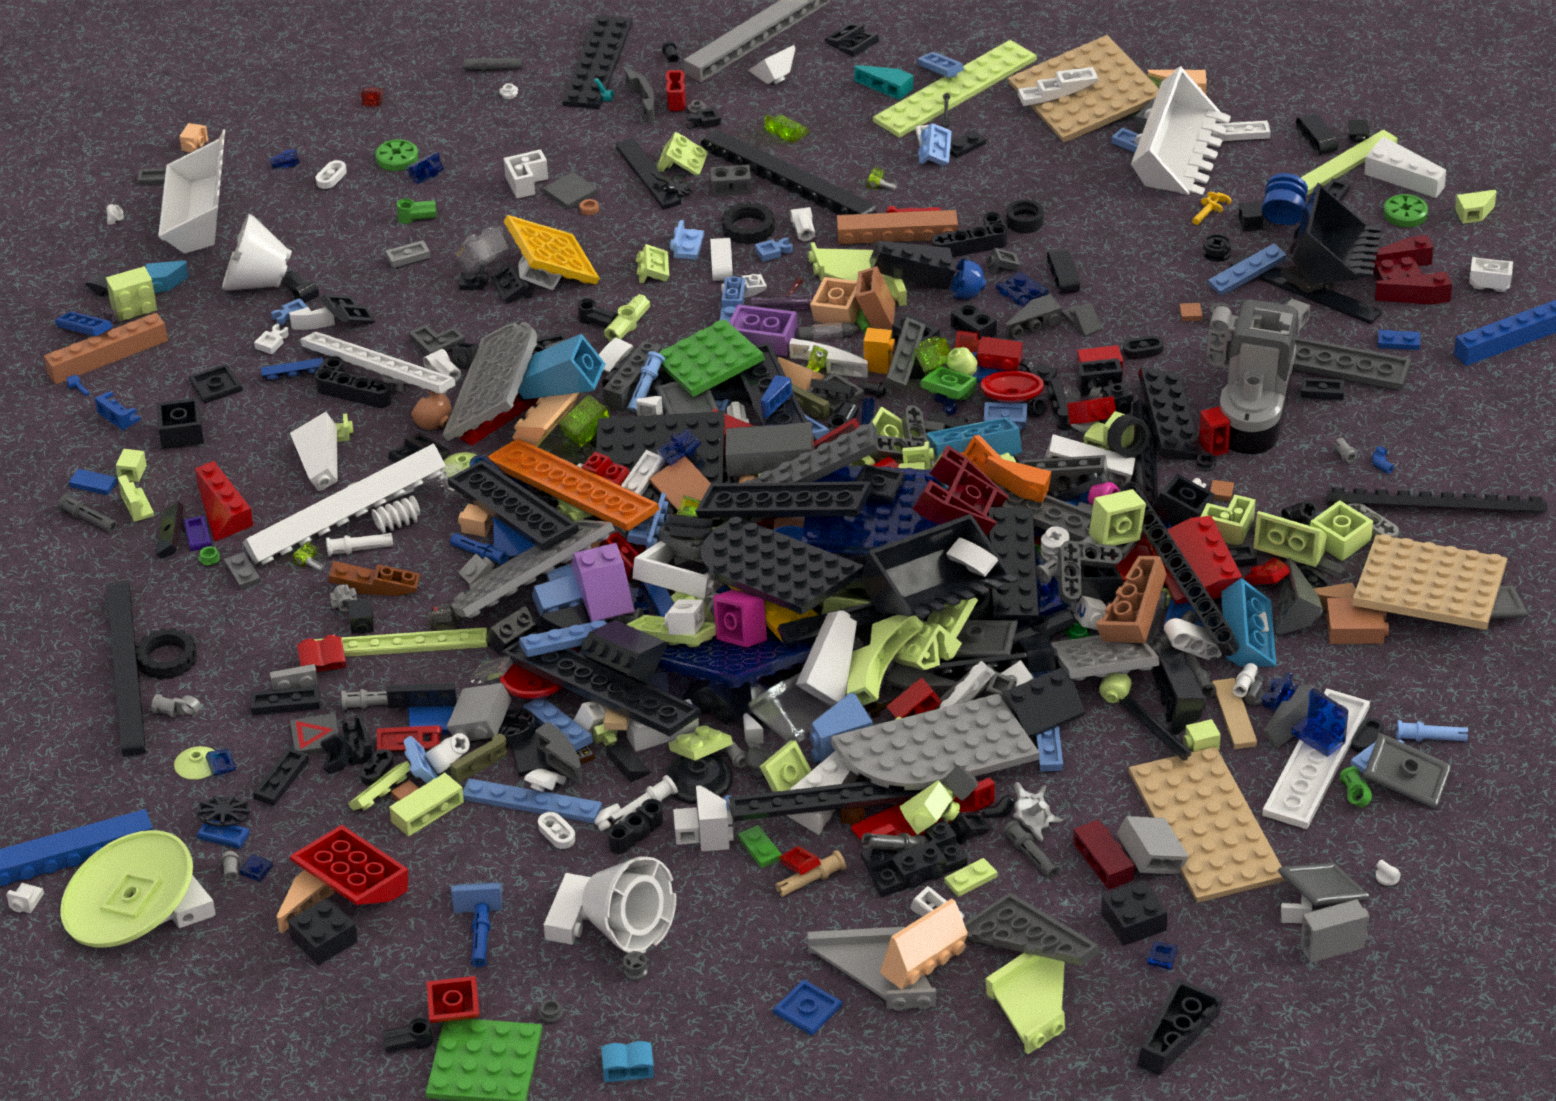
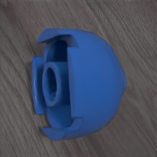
[951,258,986,300]

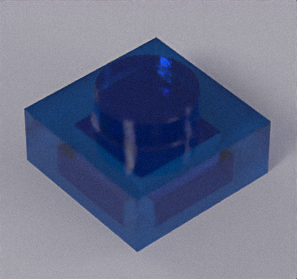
[205,748,236,776]
[239,854,273,882]
[1147,940,1178,970]

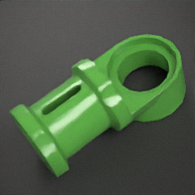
[1339,766,1372,808]

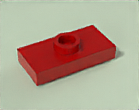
[779,846,821,875]

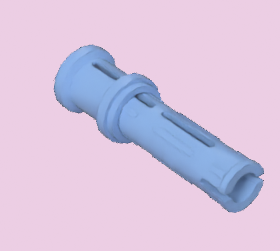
[627,351,665,413]
[1396,720,1468,742]

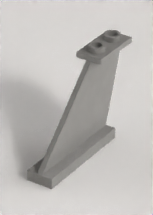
[808,927,936,1010]

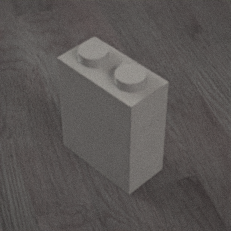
[447,683,512,741]
[1117,816,1189,874]
[1300,899,1369,963]

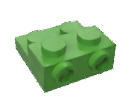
[921,366,977,400]

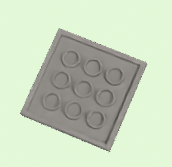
[1051,635,1159,681]

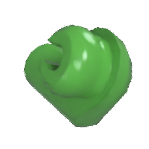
[856,309,871,333]

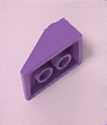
[729,305,798,356]
[571,543,634,622]

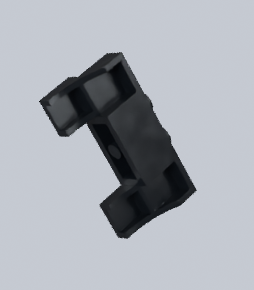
[861,820,968,898]

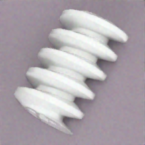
[371,495,420,534]
[1040,527,1069,575]

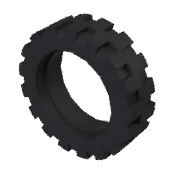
[722,202,775,244]
[136,628,197,679]

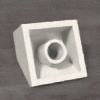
[696,786,733,851]

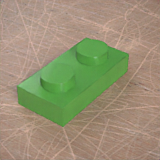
[738,825,782,868]

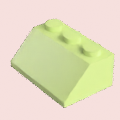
[1253,511,1327,567]

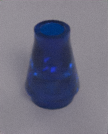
[270,148,300,169]

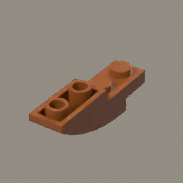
[328,561,421,596]

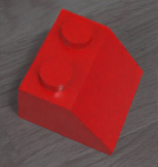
[427,976,480,1023]

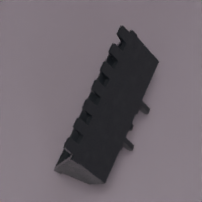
[1290,182,1382,284]
[861,514,1018,617]

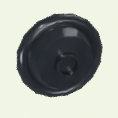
[665,754,733,804]

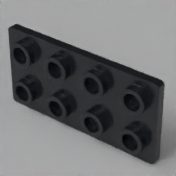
[933,653,1027,680]

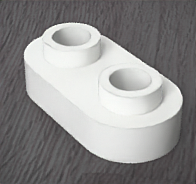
[316,160,347,189]
[538,812,576,849]

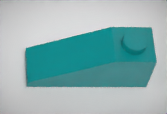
[854,65,913,100]

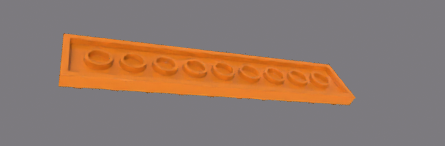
[486,438,660,531]

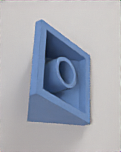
[451,882,502,913]

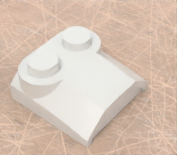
[1469,257,1513,292]

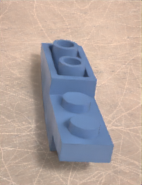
[720,276,745,322]

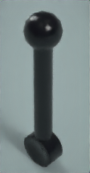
[942,93,950,128]

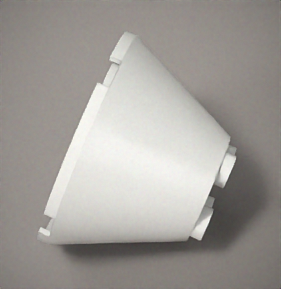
[222,214,292,291]

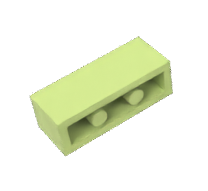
[389,773,464,837]

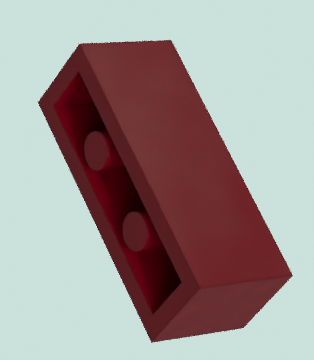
[1073,819,1135,890]

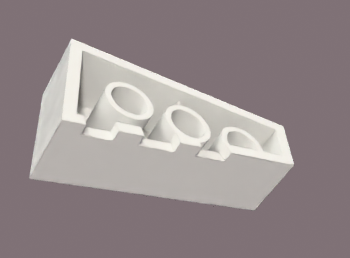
[1364,137,1446,198]
[1044,434,1135,488]

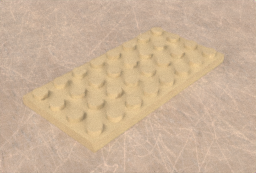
[1129,747,1286,903]

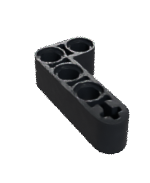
[932,212,1007,258]
[315,356,391,408]

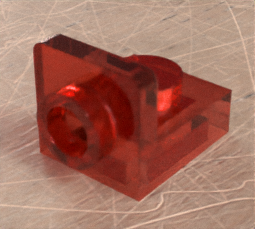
[361,87,384,107]

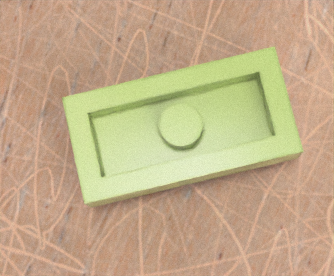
[944,858,997,897]

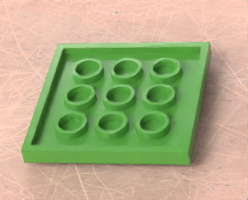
[659,319,765,397]
[426,1019,542,1101]

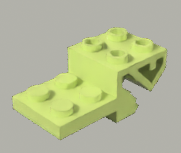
[893,598,978,670]

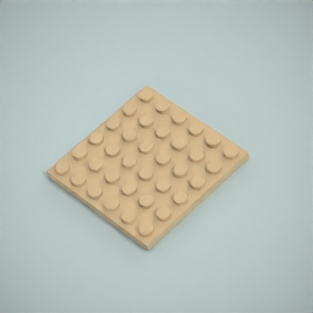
[1008,35,1159,142]
[1352,534,1507,630]

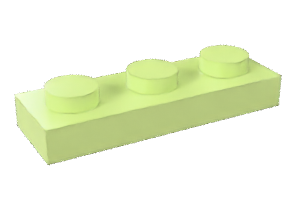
[348,761,410,811]

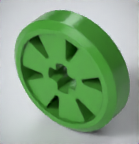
[375,139,418,171]
[1383,194,1428,227]

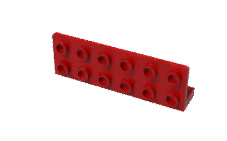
[851,777,995,852]

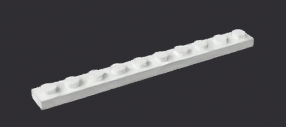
[301,332,455,394]

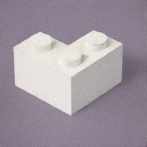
[504,149,548,199]

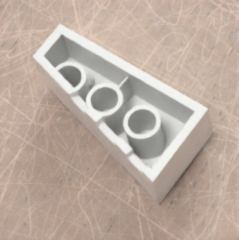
[786,751,860,835]

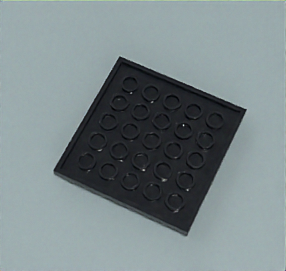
[593,411,725,525]

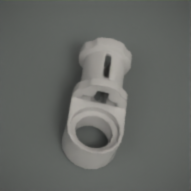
[151,694,201,718]

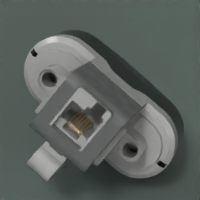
[1206,299,1298,454]

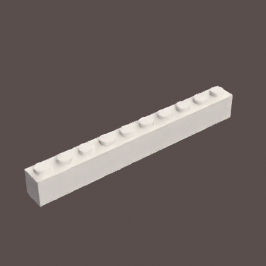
[243,444,446,565]

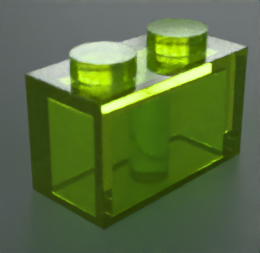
[914,336,951,372]
[559,394,610,447]

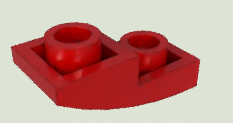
[582,452,630,485]

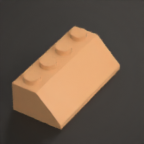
[512,392,583,447]
[880,899,968,990]

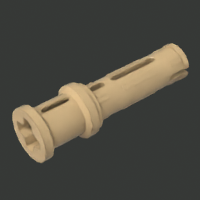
[775,850,846,897]

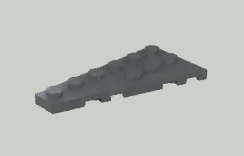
[964,892,1101,966]

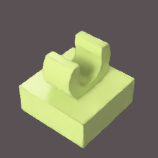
[592,723,618,746]

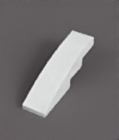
[1018,67,1098,106]
[789,338,868,378]

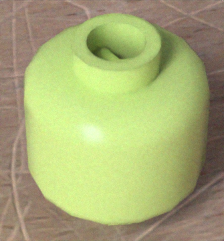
[947,347,977,376]
[1099,672,1132,703]

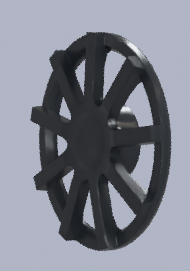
[197,795,250,827]

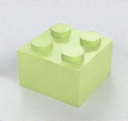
[106,266,157,321]
[1089,489,1146,546]
[1310,500,1373,561]

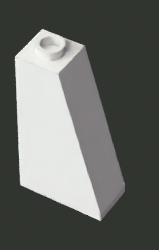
[290,412,338,491]
[796,610,857,707]

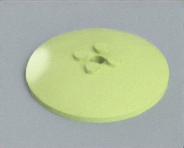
[60,830,193,948]

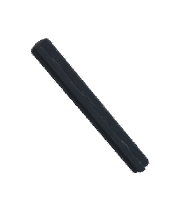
[1119,695,1191,761]

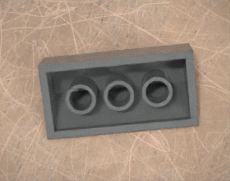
[726,422,815,476]

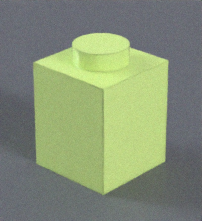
[116,449,147,482]
[1183,719,1221,752]

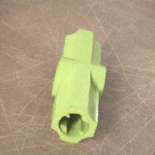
[604,294,650,342]

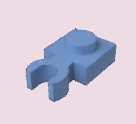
[755,238,793,262]
[271,298,308,326]

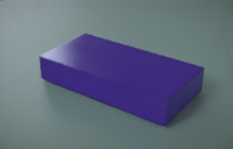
[183,516,212,551]

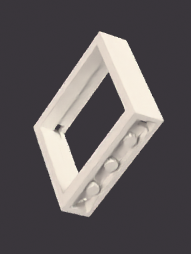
[632,538,725,599]

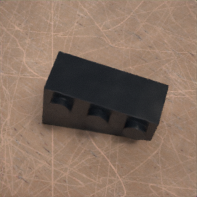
[1076,551,1123,603]

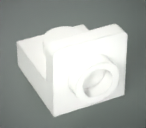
[6,883,44,913]

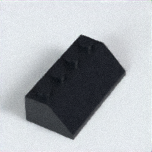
[579,620,668,684]

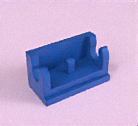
[94,391,141,430]

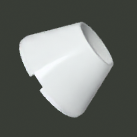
[582,856,676,953]

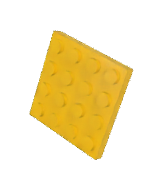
[504,215,600,285]

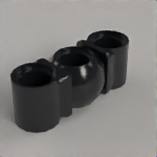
[608,799,663,854]

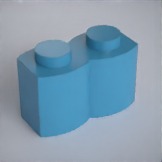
[601,1041,654,1082]

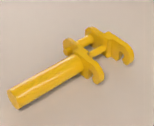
[1192,191,1231,225]

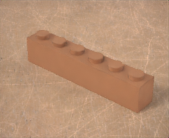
[837,210,958,245]
[44,313,168,384]

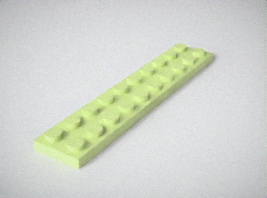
[873,40,1037,138]

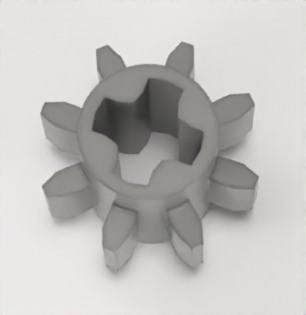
[330,584,357,612]

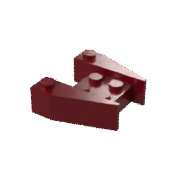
[1368,235,1452,304]
[912,445,1008,537]

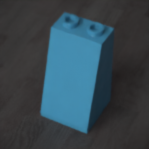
[518,334,606,399]

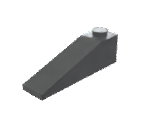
[1274,558,1323,635]

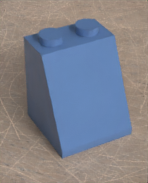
[810,692,872,764]

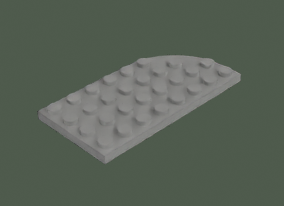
[443,322,537,441]
[451,519,615,618]
[831,694,1040,790]

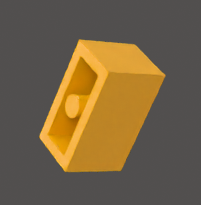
[864,328,895,374]

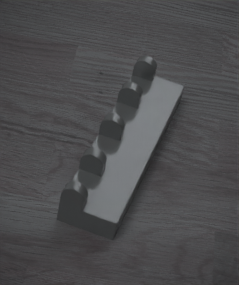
[883,317,926,390]

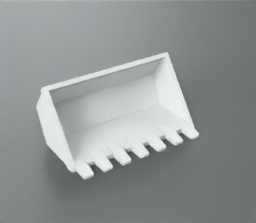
[1131,66,1231,195]
[158,129,225,254]

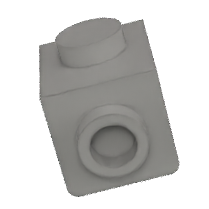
[458,554,495,584]

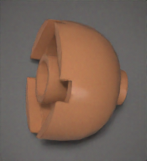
[411,390,452,431]

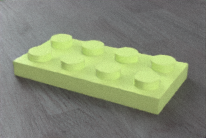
[626,615,716,647]

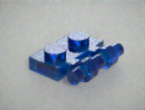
[996,271,1049,307]

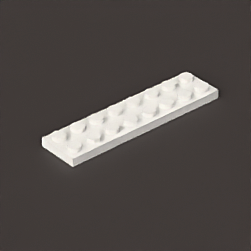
[1262,688,1370,829]

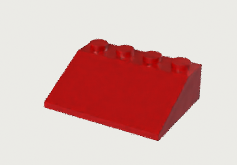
[1146,516,1242,604]
[289,825,408,905]

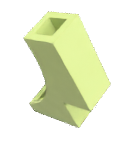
[846,615,923,706]

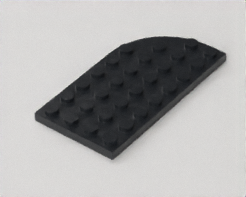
[701,516,864,615]

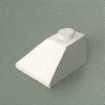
[749,45,795,85]

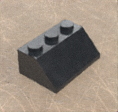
[1002,668,1085,738]

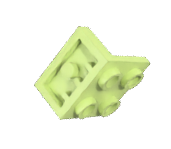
[656,132,708,175]

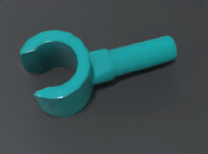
[594,78,615,101]

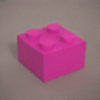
[713,589,767,647]

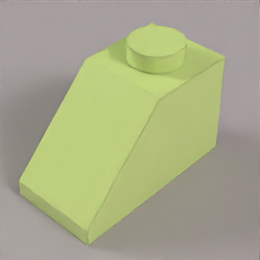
[900,780,952,835]

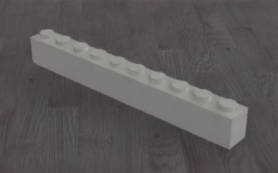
[684,0,830,82]

